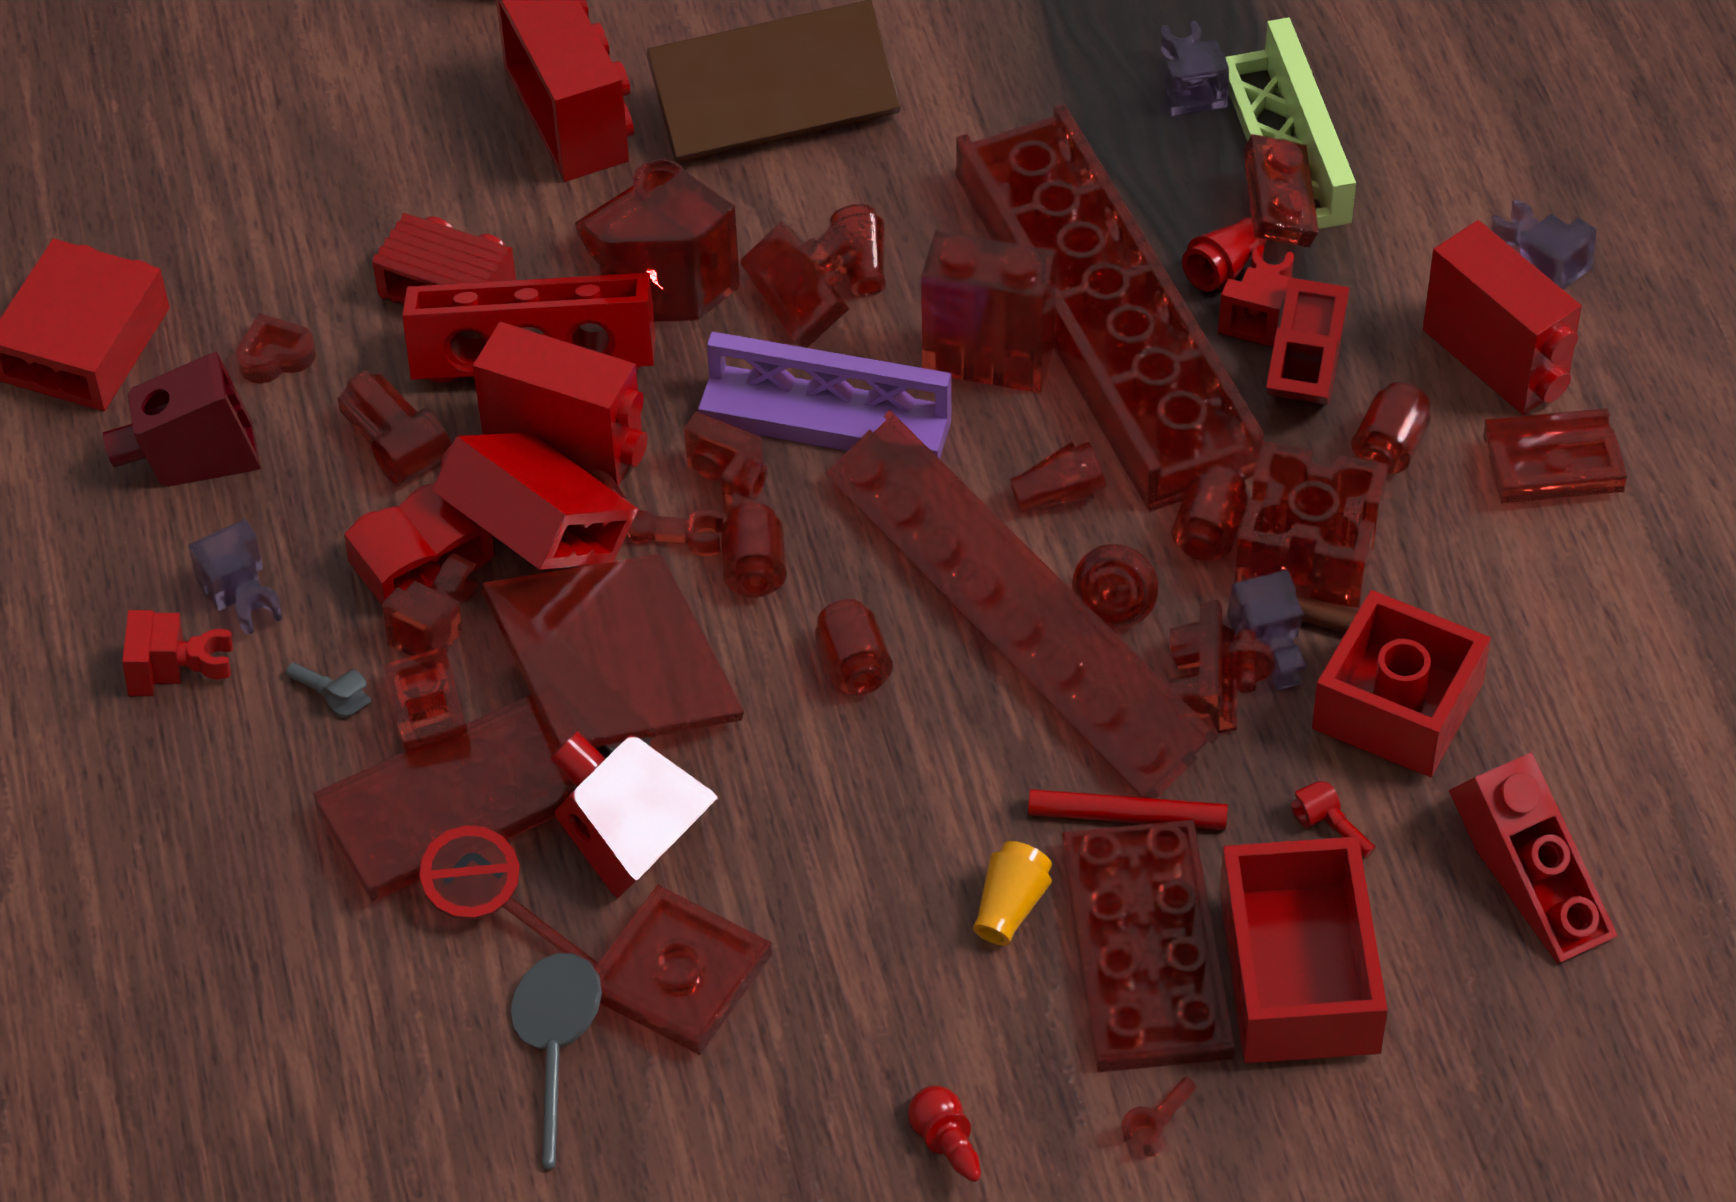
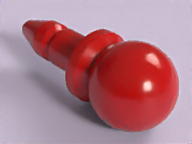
[908,1085,981,1182]

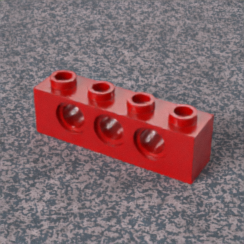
[402,272,656,383]

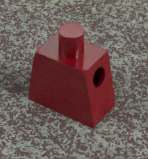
[103,352,261,487]

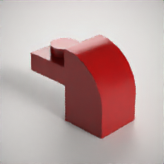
[1266,277,1350,405]

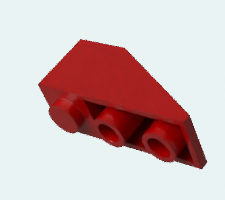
[1448,752,1618,964]

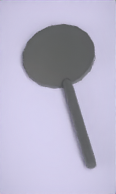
[511,953,602,1170]

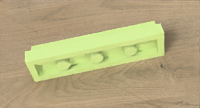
[1220,17,1356,235]

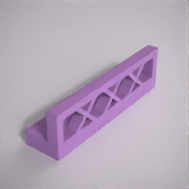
[698,332,952,467]

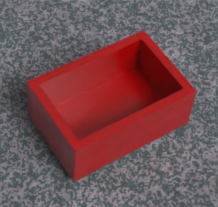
[496,0,634,182]
[1219,837,1388,1063]

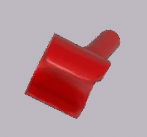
[1291,781,1376,859]

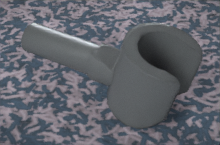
[286,662,372,719]

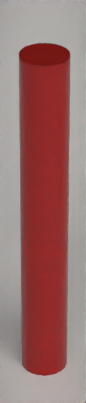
[1028,789,1228,830]

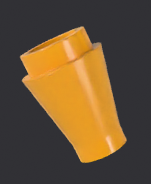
[973,841,1052,946]

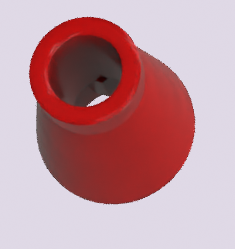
[1182,217,1267,292]

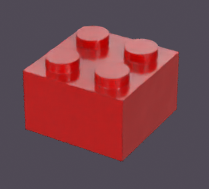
[1312,590,1491,778]

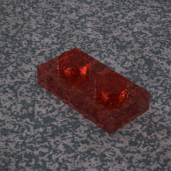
[1243,134,1319,248]

